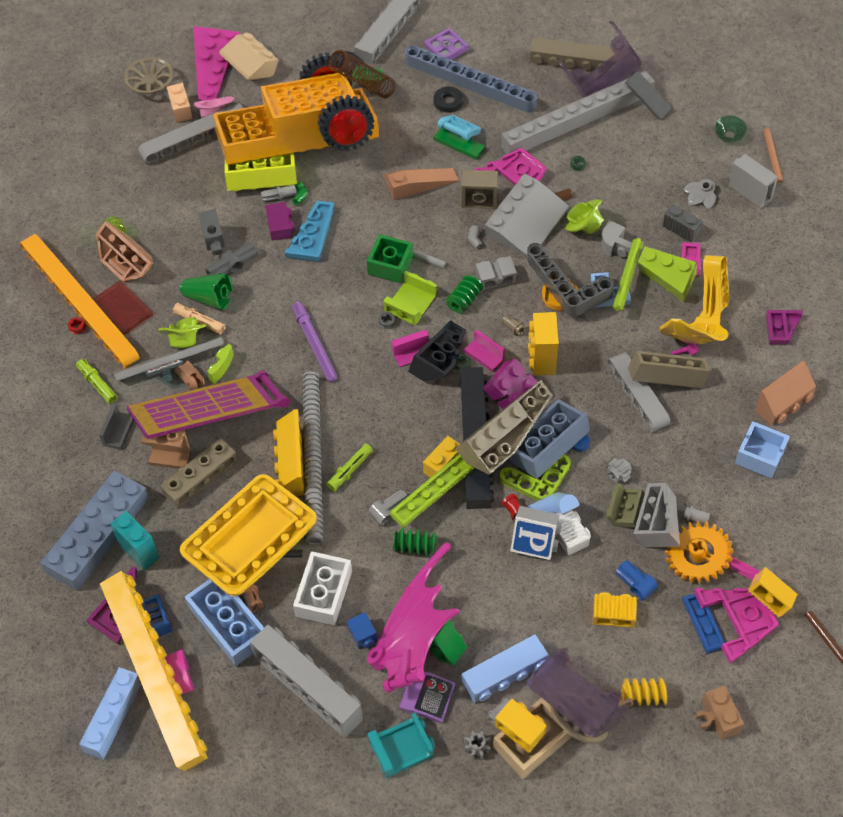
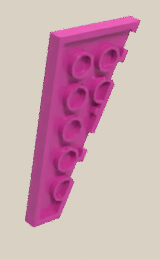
[193,26,240,101]

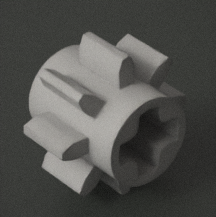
[607,458,632,483]
[464,731,490,759]

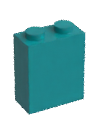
[110,511,160,570]

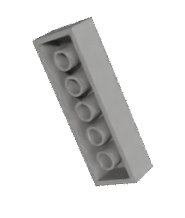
[250,625,363,738]

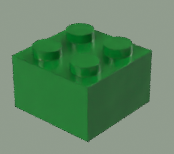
[367,234,414,283]

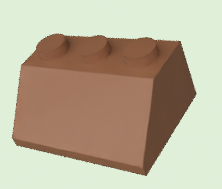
[755,361,816,426]

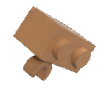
[695,685,744,740]

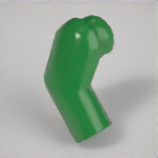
[292,181,308,206]

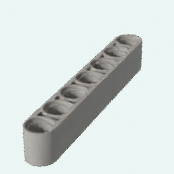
[138,103,244,165]

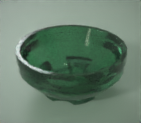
[715,115,747,143]

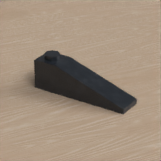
[408,320,466,381]

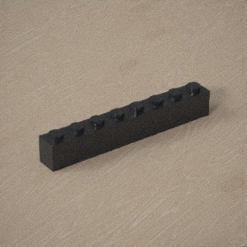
[460,367,494,509]

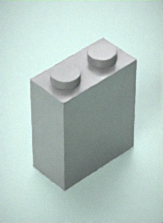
[729,154,778,208]

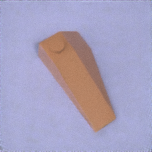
[383,168,459,200]

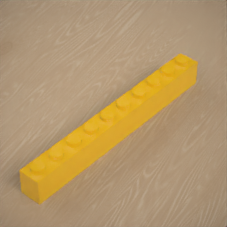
[100,571,208,771]

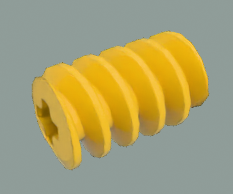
[621,678,667,706]

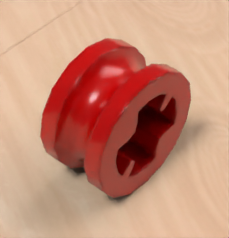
[68,317,86,335]

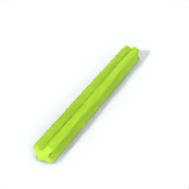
[613,238,643,311]

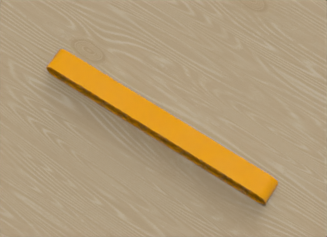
[20,234,140,369]

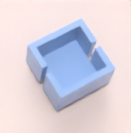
[735,421,790,479]

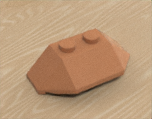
[95,221,153,282]

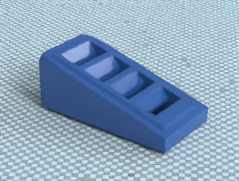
[142,594,173,637]

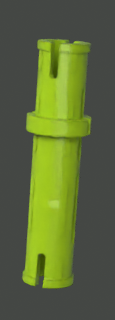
[76,359,118,404]
[326,443,373,492]

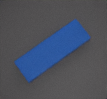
[682,594,725,654]

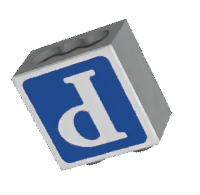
[510,506,562,560]

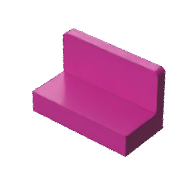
[391,329,429,367]
[464,330,505,372]

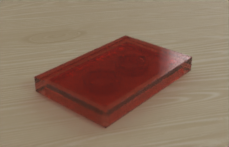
[93,280,153,335]

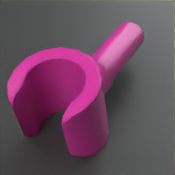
[671,344,699,355]

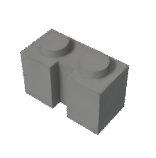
[476,256,517,290]

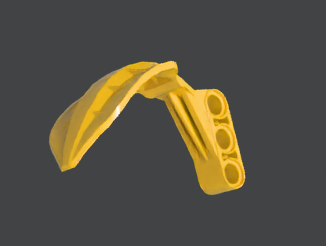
[660,255,729,344]

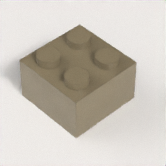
[462,170,498,209]

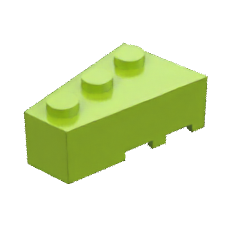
[638,246,697,302]

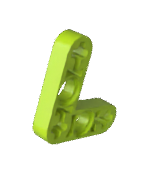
[500,455,571,501]

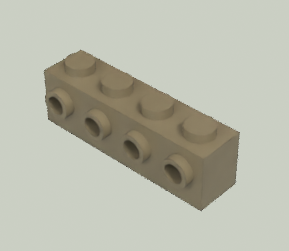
[628,351,710,388]
[160,438,238,509]

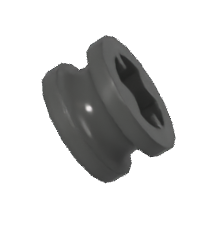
[378,312,395,329]

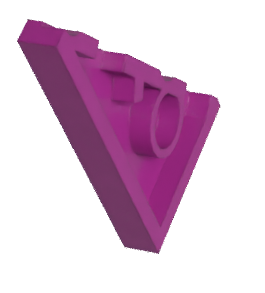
[86,566,138,645]

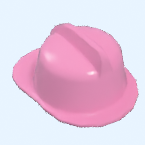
[194,97,234,118]

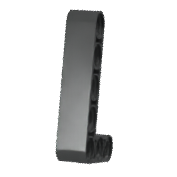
[527,243,614,317]

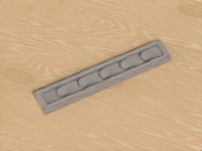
[113,336,224,381]

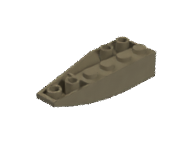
[455,380,553,474]

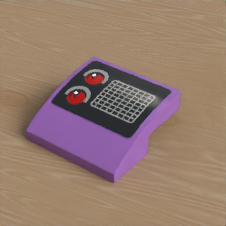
[399,672,456,723]

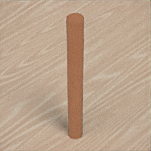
[763,128,783,183]

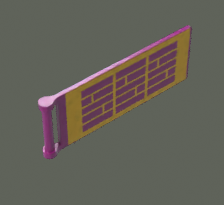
[127,370,290,439]

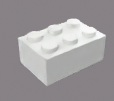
[293,551,352,626]

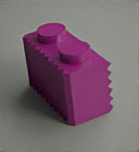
[265,202,295,241]

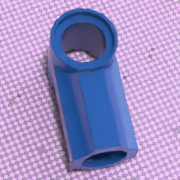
[615,560,658,601]

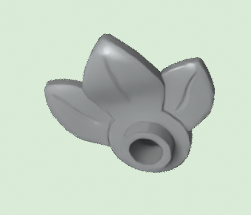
[684,179,716,209]

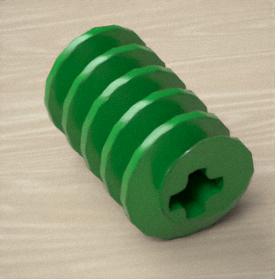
[446,275,484,314]
[393,527,436,557]

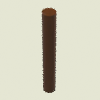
[805,611,843,665]

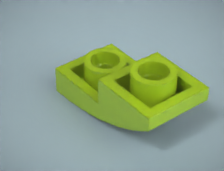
[207,344,233,384]

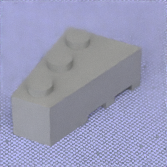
[633,483,680,547]

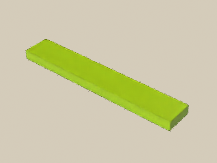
[389,454,474,528]

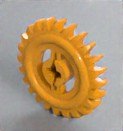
[665,521,733,584]

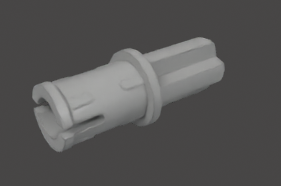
[261,185,297,202]

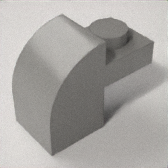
[601,220,632,257]

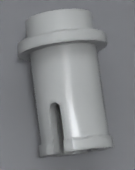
[683,506,710,524]
[487,697,509,725]

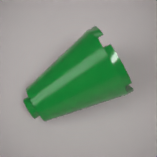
[180,273,233,310]

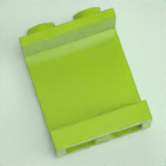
[383,271,437,325]

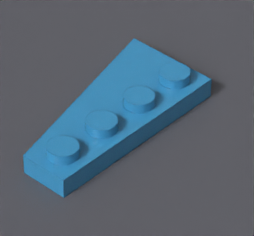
[284,201,335,262]

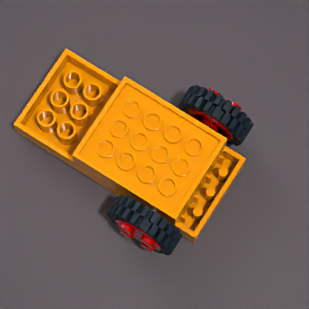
[213,53,379,165]

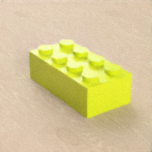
[225,153,297,191]

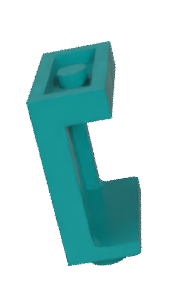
[367,713,436,778]

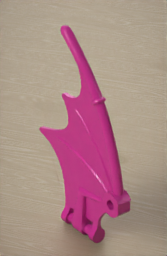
[367,542,460,693]

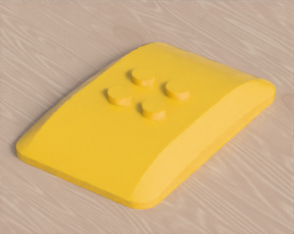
[180,474,317,596]

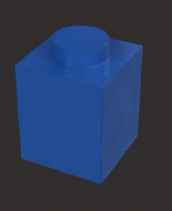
[347,612,377,649]

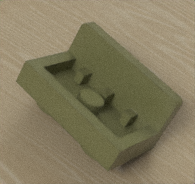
[606,483,645,527]

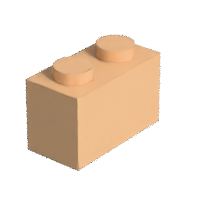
[167,83,193,123]

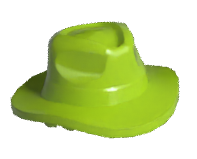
[565,199,604,234]
[158,317,206,348]

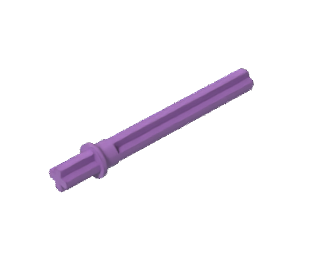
[292,301,338,383]

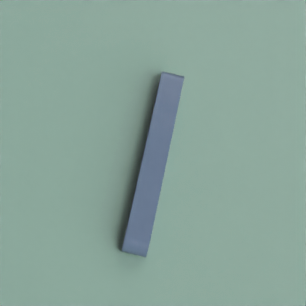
[405,46,537,112]

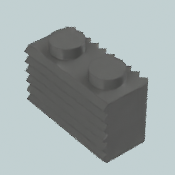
[662,204,703,243]

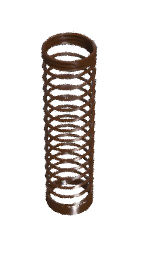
[329,50,396,98]

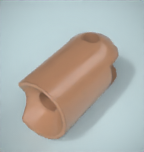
[174,360,205,390]

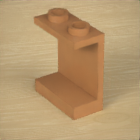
[141,430,192,469]

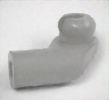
[468,225,483,250]

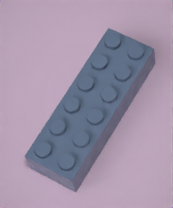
[40,471,149,591]

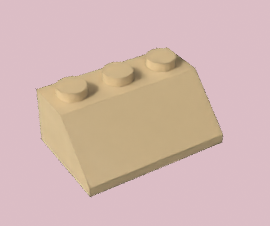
[219,33,278,80]

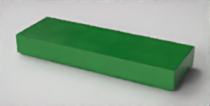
[433,128,485,160]

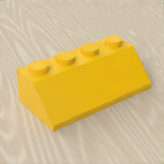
[273,409,305,496]

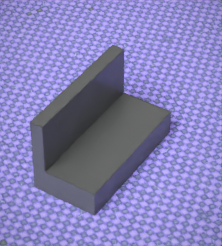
[99,403,134,450]

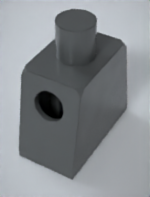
[198,209,225,255]

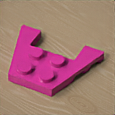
[474,148,546,186]
[694,588,779,664]

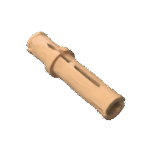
[173,303,226,335]

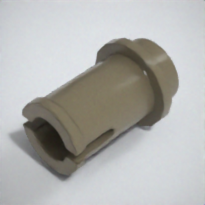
[502,314,525,336]

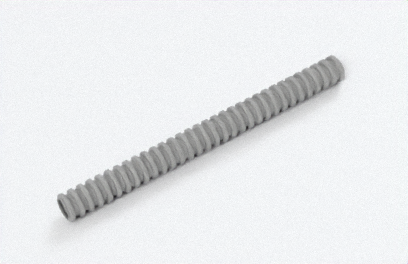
[302,371,324,544]

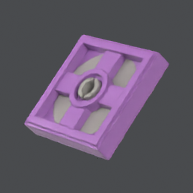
[424,28,469,60]

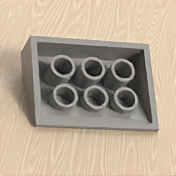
[485,173,569,257]

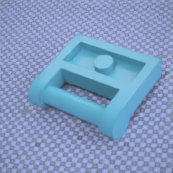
[437,115,481,141]

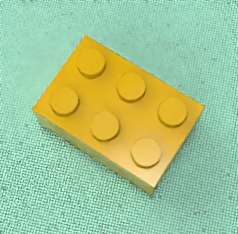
[528,312,559,376]

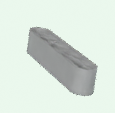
[607,352,670,432]

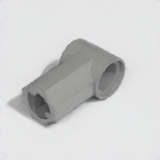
[369,489,408,526]

